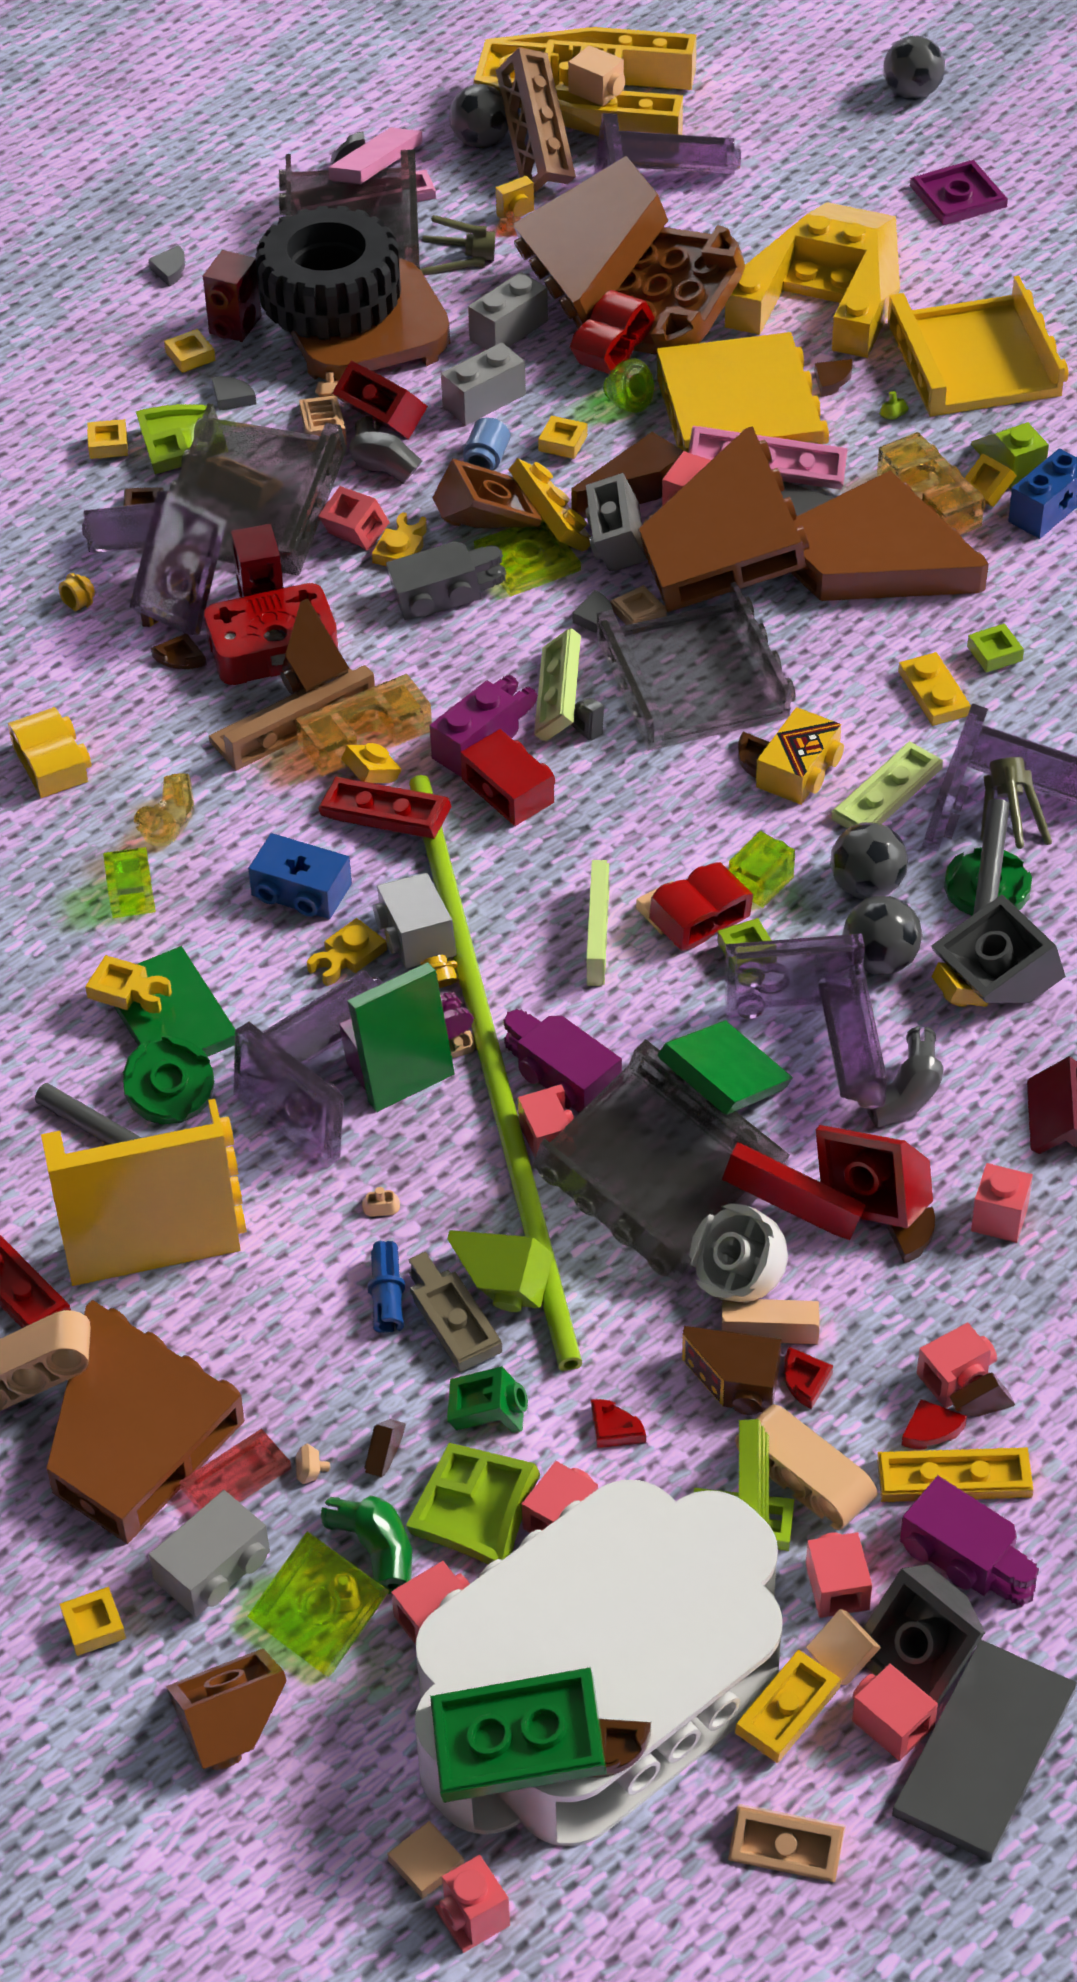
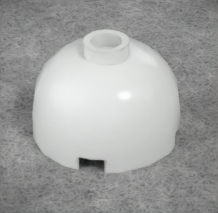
[689,1204,788,1303]

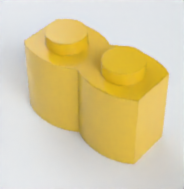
[8,707,92,798]

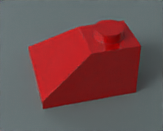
[815,1125,933,1228]

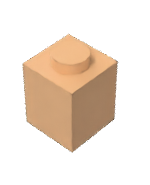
[568,45,625,106]

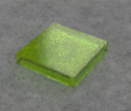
[474,517,581,597]
[247,1531,389,1677]

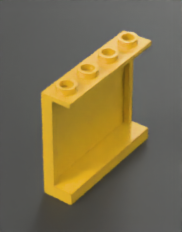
[887,275,1068,417]
[656,332,829,452]
[41,1099,247,1286]

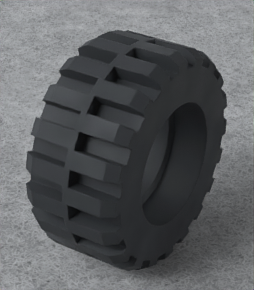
[255,206,401,340]

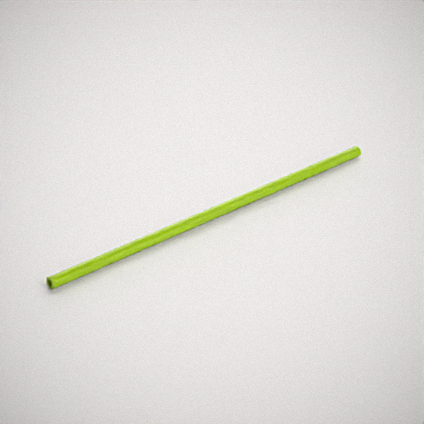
[409,775,582,1371]

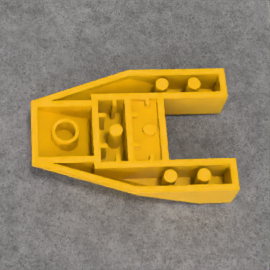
[474,27,697,152]
[725,202,900,358]

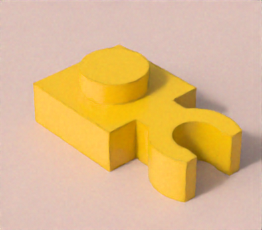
[372,512,427,566]
[307,918,387,986]
[85,955,172,1013]

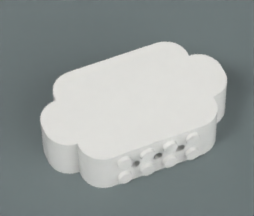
[415,1480,782,1846]

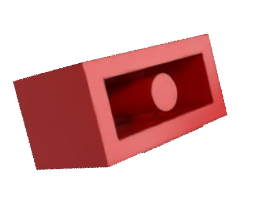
[332,360,428,439]
[461,729,555,826]

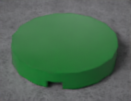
[944,847,1032,916]
[123,1036,214,1125]

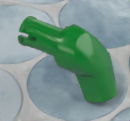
[321,1496,412,1594]

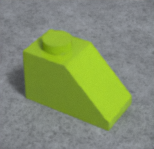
[971,422,1049,490]
[447,1230,554,1312]

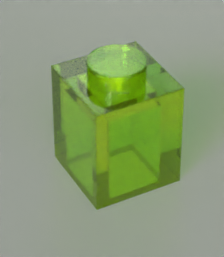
[729,831,795,908]
[103,847,156,918]

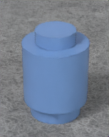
[463,418,511,471]

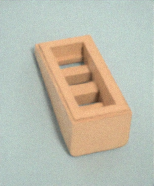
[299,395,347,454]

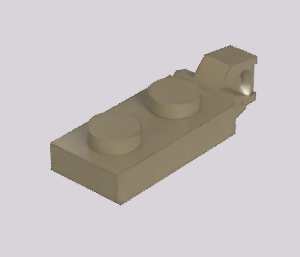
[409,1251,502,1372]

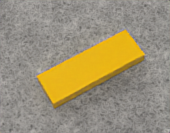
[877,1447,1034,1502]

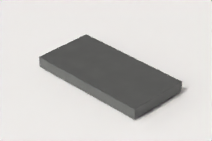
[892,1639,1077,1862]

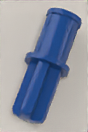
[367,1240,406,1333]

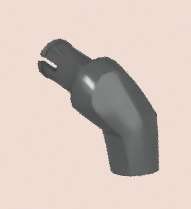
[349,417,422,483]
[865,1026,944,1128]

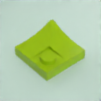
[135,404,229,474]
[406,1443,541,1564]

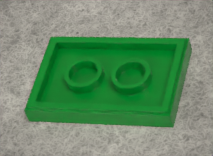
[114,946,240,1057]
[347,962,455,1113]
[657,1020,793,1115]
[430,1667,607,1803]

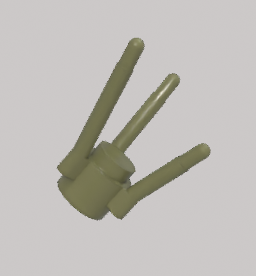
[420,215,495,275]
[980,757,1052,849]

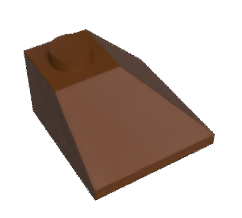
[432,458,542,528]
[166,1648,287,1770]

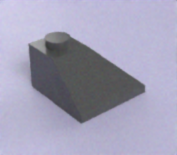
[931,894,1066,1003]
[863,1564,985,1705]

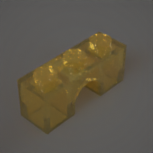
[877,432,985,535]
[296,673,432,777]

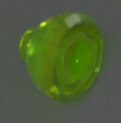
[603,358,654,413]

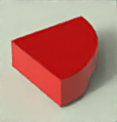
[784,1347,833,1410]
[591,1399,646,1448]
[901,1399,967,1449]

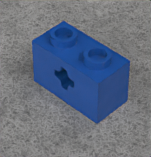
[1008,448,1077,539]
[248,833,352,920]

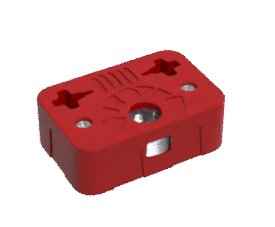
[204,583,339,685]

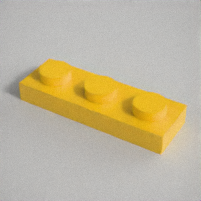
[508,458,591,552]

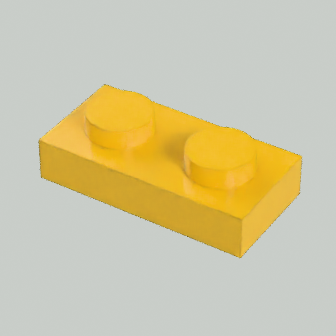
[898,652,971,726]
[735,1649,841,1764]

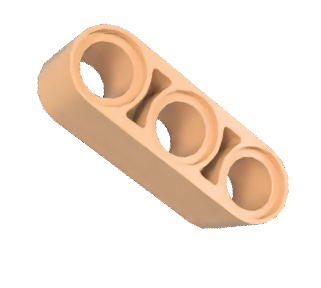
[0,1310,91,1411]
[735,1404,877,1530]

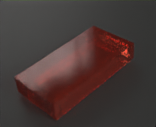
[180,1429,291,1510]

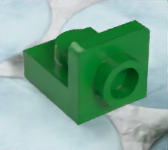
[447,1366,528,1433]

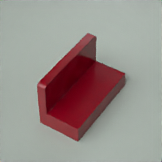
[1027,1056,1077,1154]

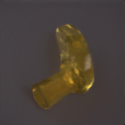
[134,773,195,846]

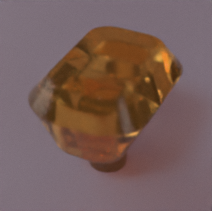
[496,211,521,236]

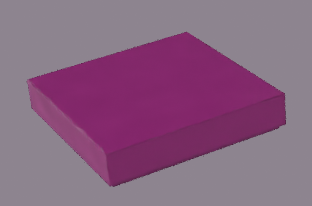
[910,160,1008,226]

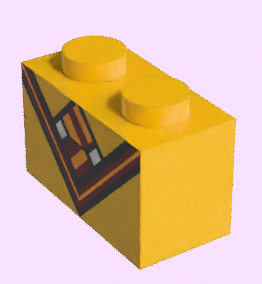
[756,707,844,805]

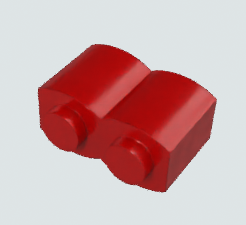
[570,290,655,376]
[649,862,753,951]

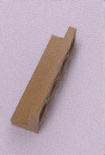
[496,47,576,194]
[209,665,376,771]

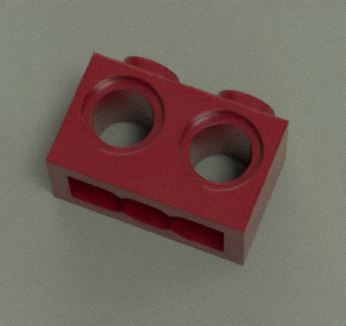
[202,250,262,342]
[231,524,283,598]

